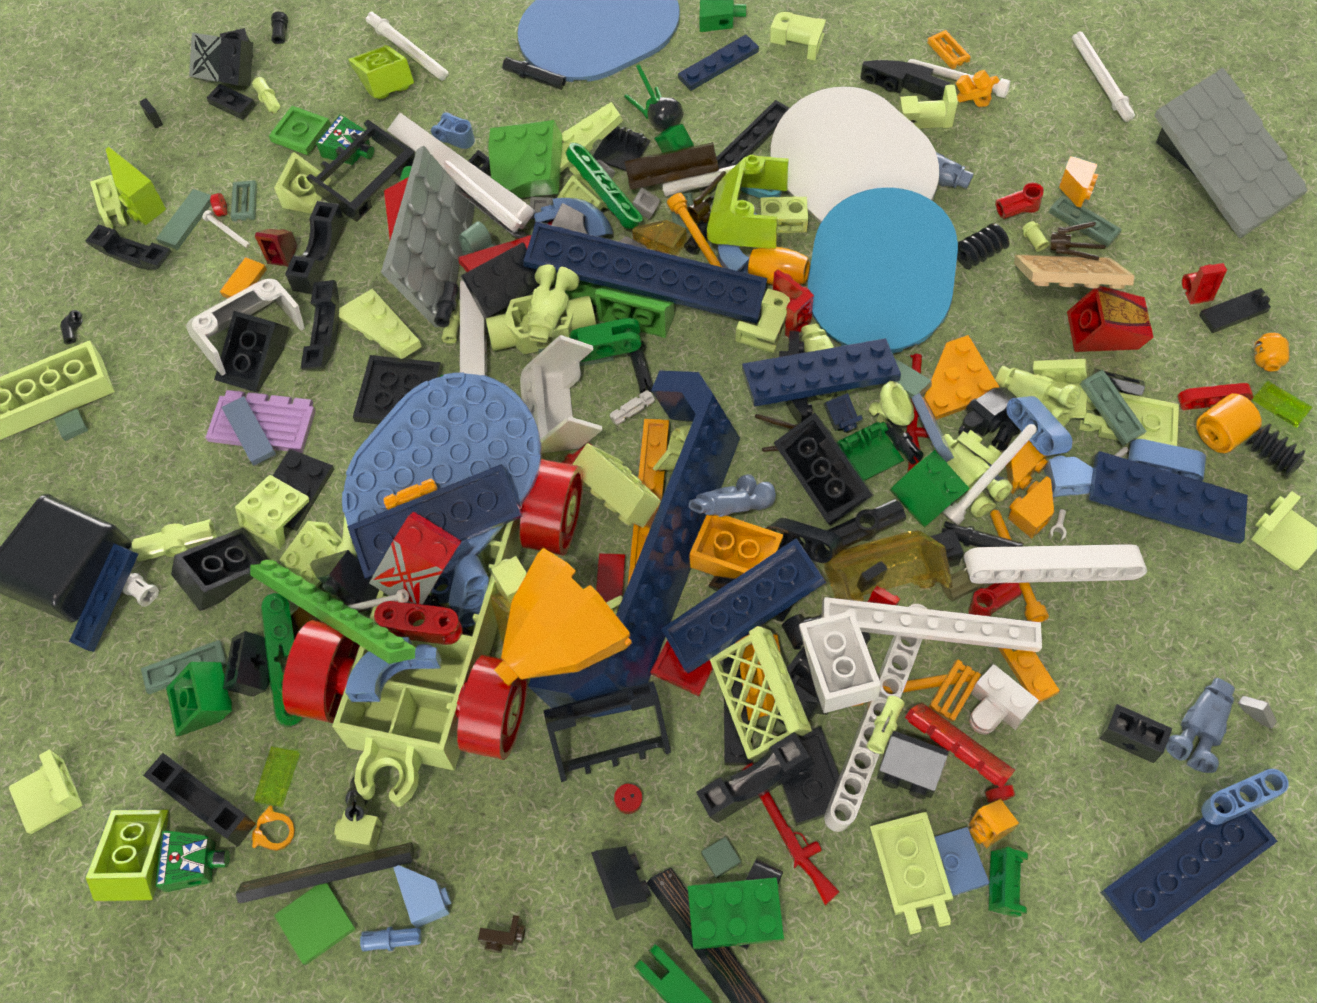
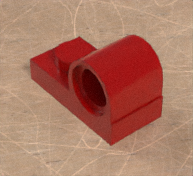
[1182,263,1227,305]

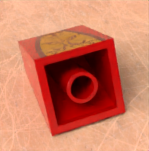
[1067,286,1154,352]

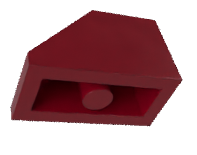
[255,229,298,267]

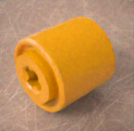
[1196,393,1262,454]

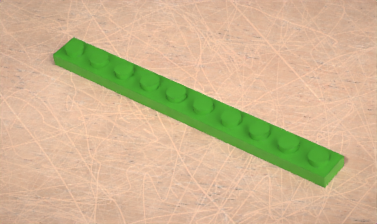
[250,560,416,664]

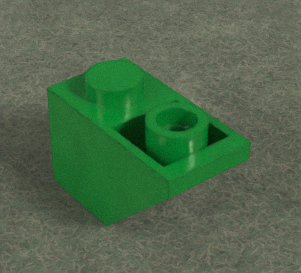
[654,124,695,153]

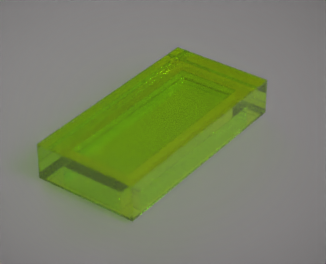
[1252,381,1313,428]
[253,746,300,808]

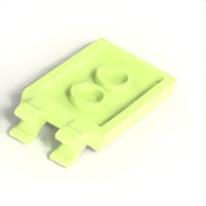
[1079,392,1179,446]
[870,812,953,935]

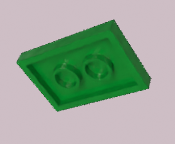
[688,878,784,950]

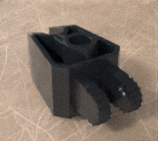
[958,387,1017,437]

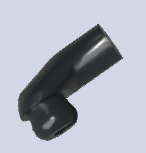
[60,310,83,345]

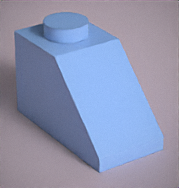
[1044,456,1093,497]
[393,865,452,928]

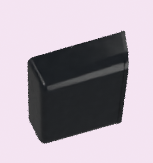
[0,493,132,623]

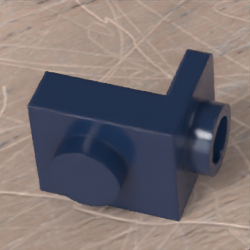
[823,393,863,432]

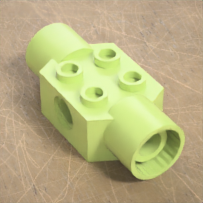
[486,295,596,354]

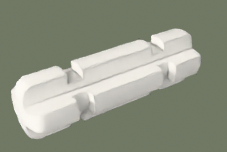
[610,391,655,426]

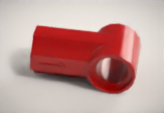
[995,182,1044,219]
[968,583,1022,617]

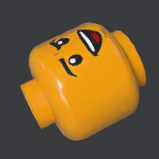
[1254,333,1289,372]

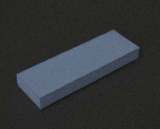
[912,393,954,462]
[221,396,276,466]

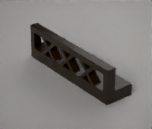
[625,142,719,190]

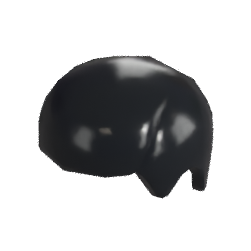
[647,97,684,131]

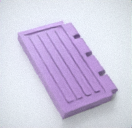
[205,390,316,453]

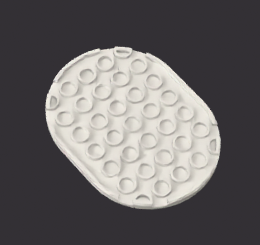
[771,87,939,224]

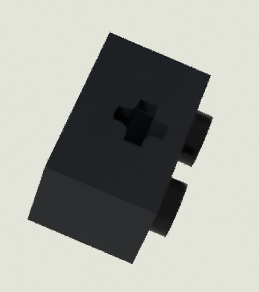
[223,631,270,697]
[1099,704,1172,763]

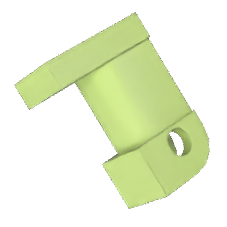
[770,12,826,60]
[899,85,958,129]
[735,289,790,353]

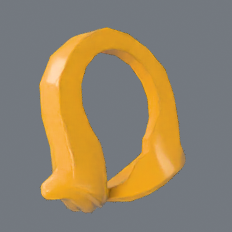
[252,805,295,851]

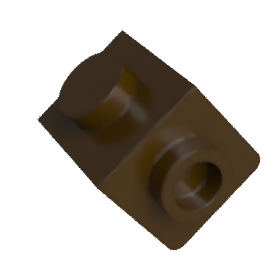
[478,915,526,953]

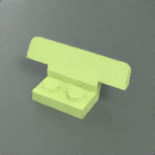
[557,166,607,211]

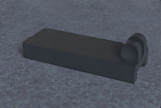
[1199,288,1271,333]

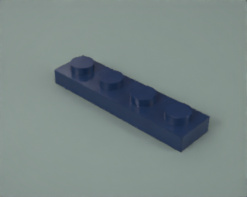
[678,34,759,91]
[69,544,139,652]

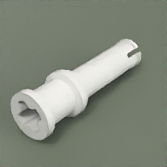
[122,572,159,607]

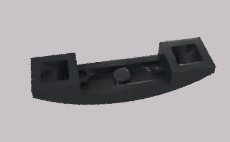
[85,224,172,270]
[301,280,339,370]

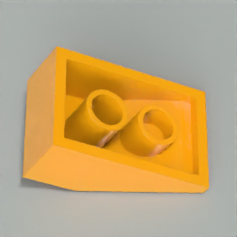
[690,515,783,579]

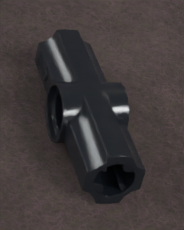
[827,499,906,549]

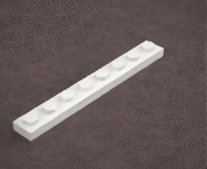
[822,597,1042,652]

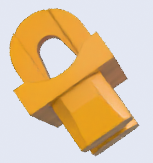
[956,70,1000,107]

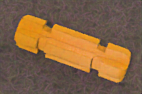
[383,479,438,510]

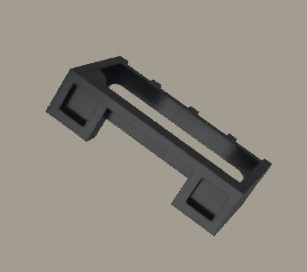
[306,120,415,222]
[543,681,671,782]

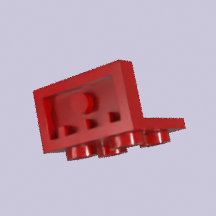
[773,269,814,338]

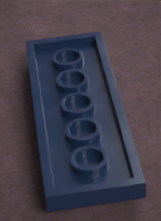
[742,338,901,407]
[1089,451,1248,544]
[347,464,523,579]
[661,538,826,674]
[1100,805,1278,943]

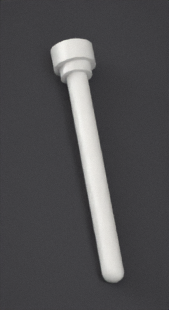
[908,59,1011,98]
[942,424,1037,525]

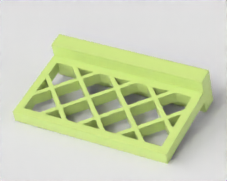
[710,626,812,760]

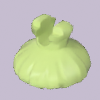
[869,381,914,426]

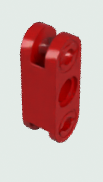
[374,601,463,645]

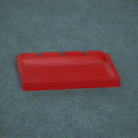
[905,702,1015,788]

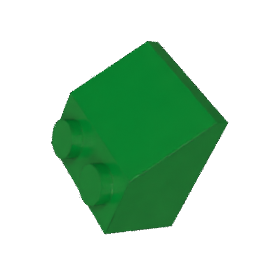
[890,450,970,528]
[166,662,232,736]

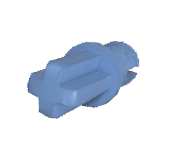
[360,926,421,952]

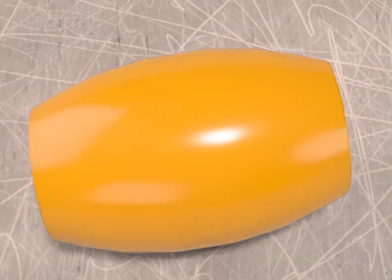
[748,247,810,285]

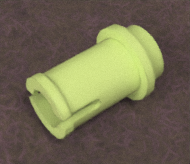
[1022,221,1049,252]

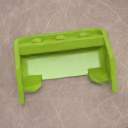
[707,155,789,249]

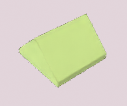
[274,152,331,214]

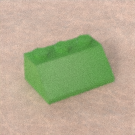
[595,286,675,338]

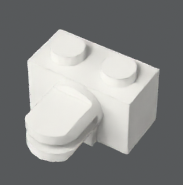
[969,664,1039,735]

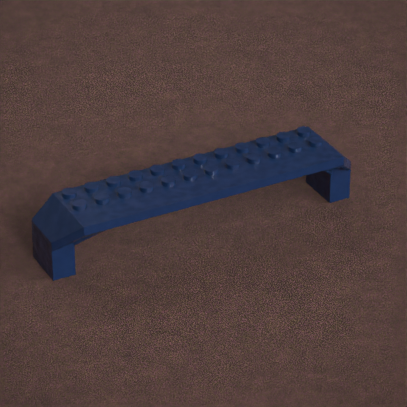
[528,370,740,718]

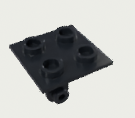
[593,126,651,171]

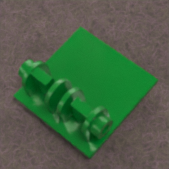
[838,421,904,480]

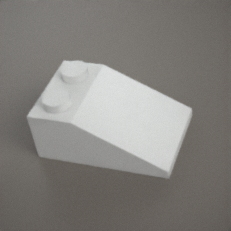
[799,610,881,713]

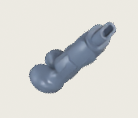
[936,152,974,189]
[689,474,776,517]
[1166,678,1235,773]

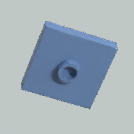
[934,827,989,896]

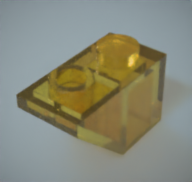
[632,220,687,256]

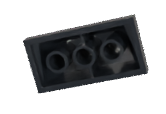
[774,413,875,525]

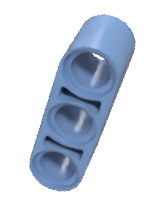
[1006,396,1073,456]
[1128,439,1206,481]
[448,554,489,628]
[1201,769,1289,825]

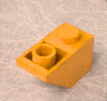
[1059,156,1099,208]
[1006,440,1048,494]
[1008,476,1054,539]
[969,799,1019,849]

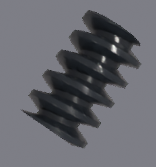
[957,223,1010,270]
[1245,423,1306,479]

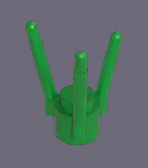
[624,64,662,119]

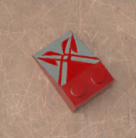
[369,512,462,605]

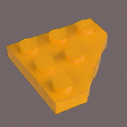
[924,335,999,420]

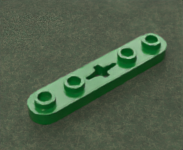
[565,143,643,229]
[261,593,302,727]

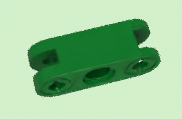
[569,318,641,362]
[633,944,713,1003]

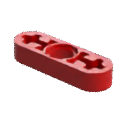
[1177,383,1254,410]

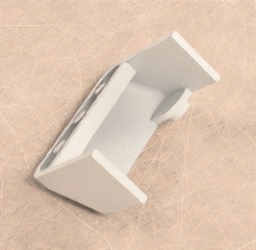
[187,279,305,376]
[520,335,602,453]

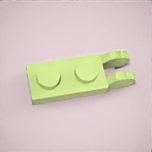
[90,175,127,229]

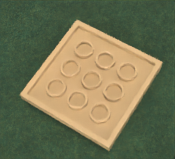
[1014,254,1135,289]

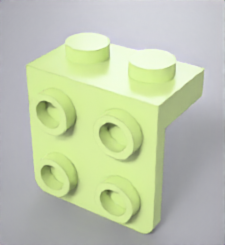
[1251,491,1317,570]

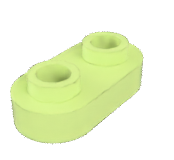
[957,430,1002,465]

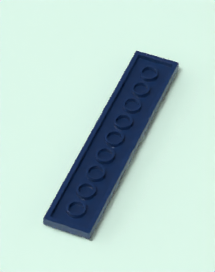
[523,222,767,324]

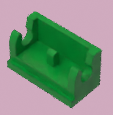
[988,847,1028,917]

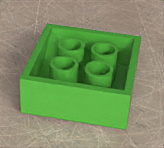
[488,120,563,198]

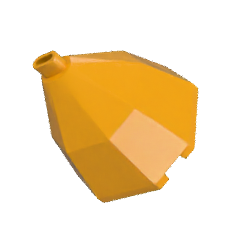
[494,548,632,686]

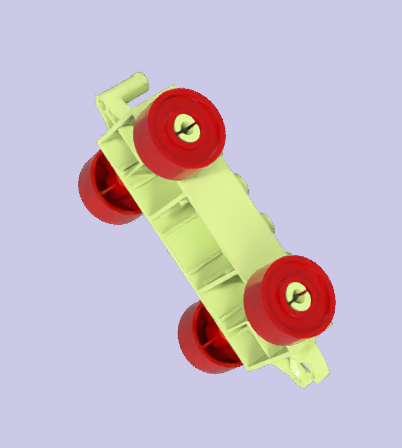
[282,459,583,807]

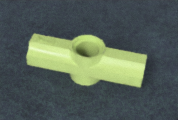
[132,519,217,562]

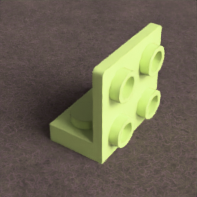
[1033,359,1089,418]
[235,475,309,549]
[280,521,342,588]
[9,749,83,834]

